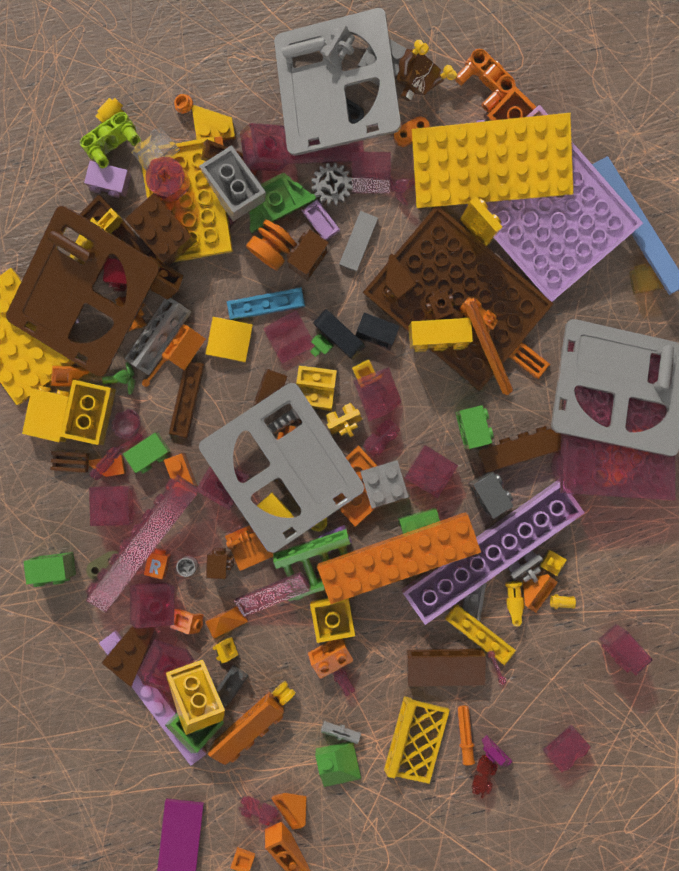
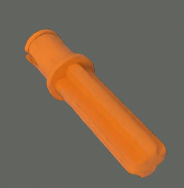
[458,705,475,765]

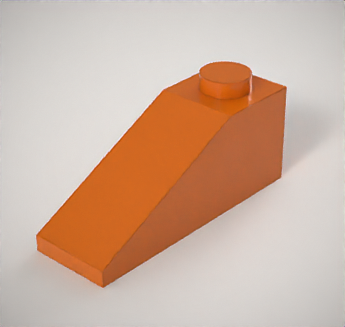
[265,822,311,871]

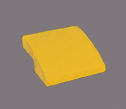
[205,317,253,362]
[296,366,337,411]

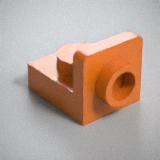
[170,609,204,634]

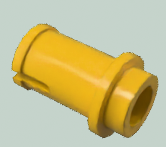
[550,594,576,609]

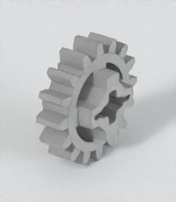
[311,163,353,206]

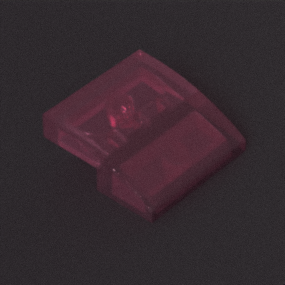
[352,152,391,194]
[263,310,315,363]

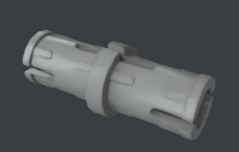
[321,721,361,744]

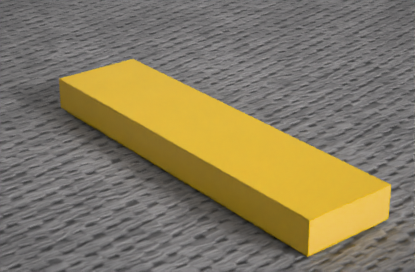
[444,604,516,666]

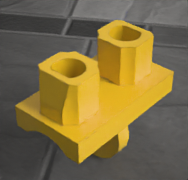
[326,403,362,437]

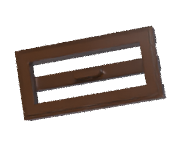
[50,451,89,473]

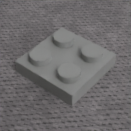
[360,460,409,508]

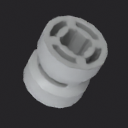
[176,556,198,577]

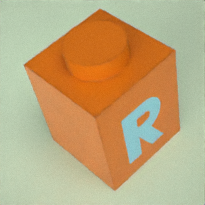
[144,548,171,579]

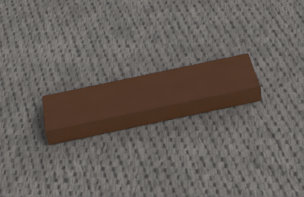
[169,361,205,438]

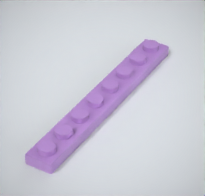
[99,630,207,766]

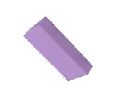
[302,200,340,241]

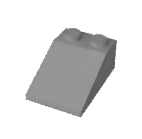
[199,146,266,221]

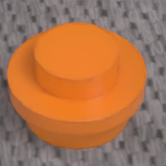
[174,94,193,114]

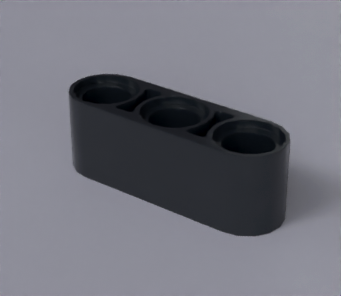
[313,309,366,360]

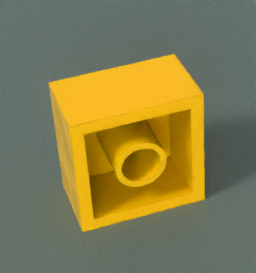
[310,598,355,643]

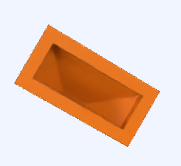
[523,574,558,613]
[205,604,248,639]
[271,793,306,830]

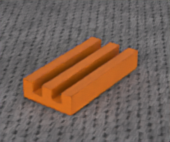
[509,342,550,380]

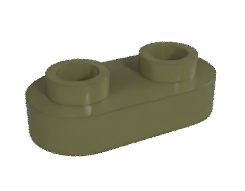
[86,550,124,580]

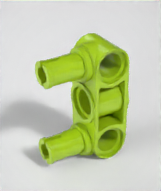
[80,112,141,168]

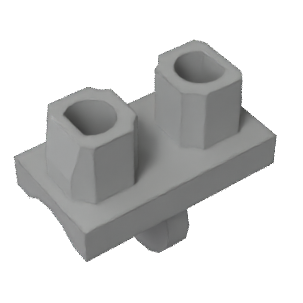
[321,25,355,68]
[508,550,542,583]

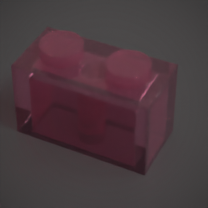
[543,725,591,772]

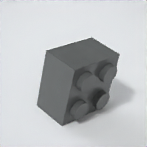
[468,472,514,519]

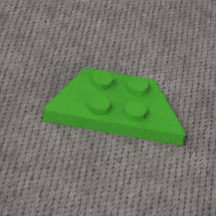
[250,173,317,233]

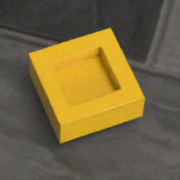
[352,360,378,386]

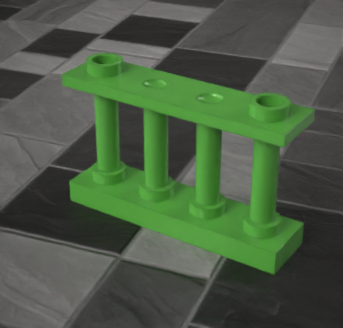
[273,529,350,601]

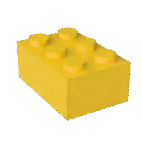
[409,318,473,352]
[60,380,116,445]

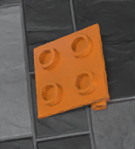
[459,297,498,332]
[225,525,274,571]

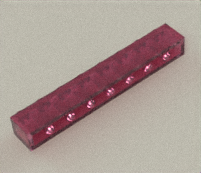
[86,474,197,613]

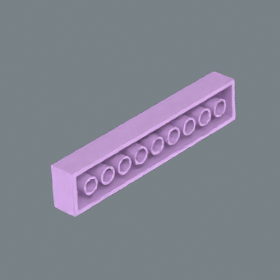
[401,480,584,625]

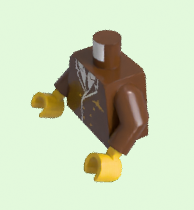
[397,40,457,101]

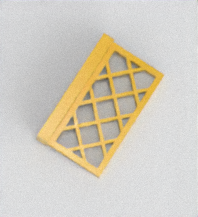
[384,696,450,784]

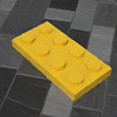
[460,196,502,247]

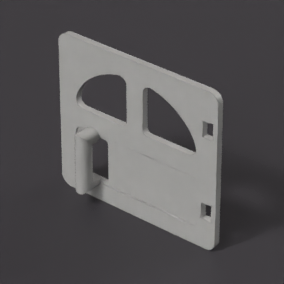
[274,8,401,156]
[551,319,679,456]
[199,383,364,552]

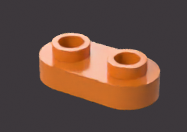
[393,116,430,147]

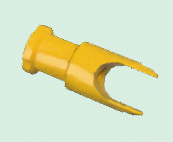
[505,581,524,627]

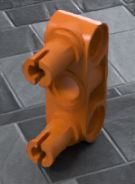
[454,48,516,112]

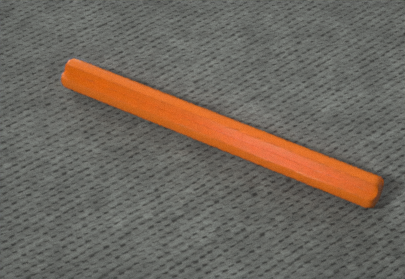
[464,298,513,395]

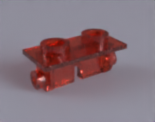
[471,754,498,799]

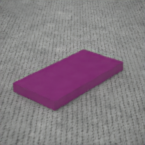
[157,798,204,871]

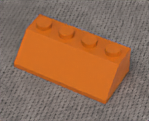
[208,692,284,765]

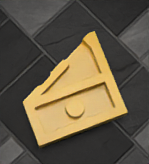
[192,105,235,140]

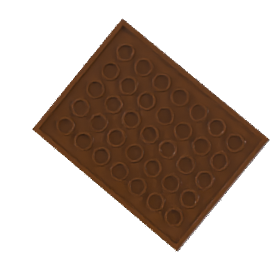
[363,206,554,392]

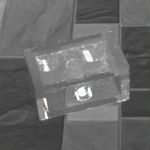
[132,127,180,174]

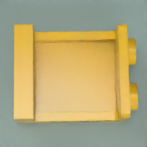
[22,386,69,442]

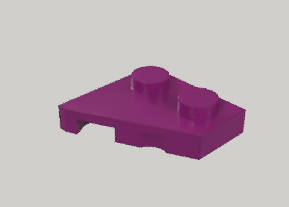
[482,735,513,767]

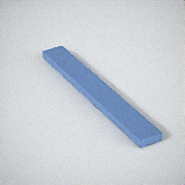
[592,156,679,295]

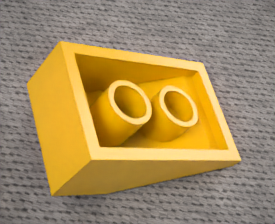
[166,660,225,735]

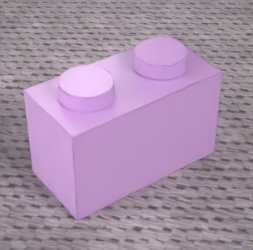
[84,161,131,198]

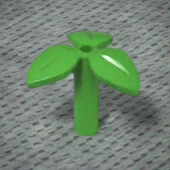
[102,362,135,395]

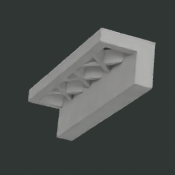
[125,298,191,375]

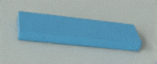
[227,287,305,320]

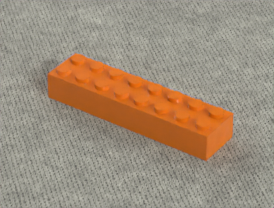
[317,512,481,604]

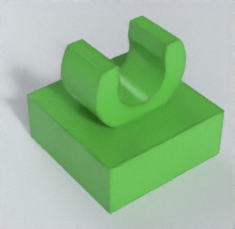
[310,333,334,357]

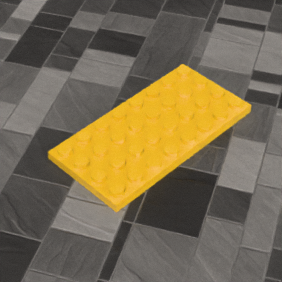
[412,113,573,208]

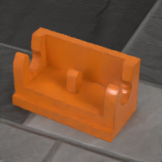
[162,324,206,370]

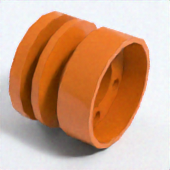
[246,220,297,271]

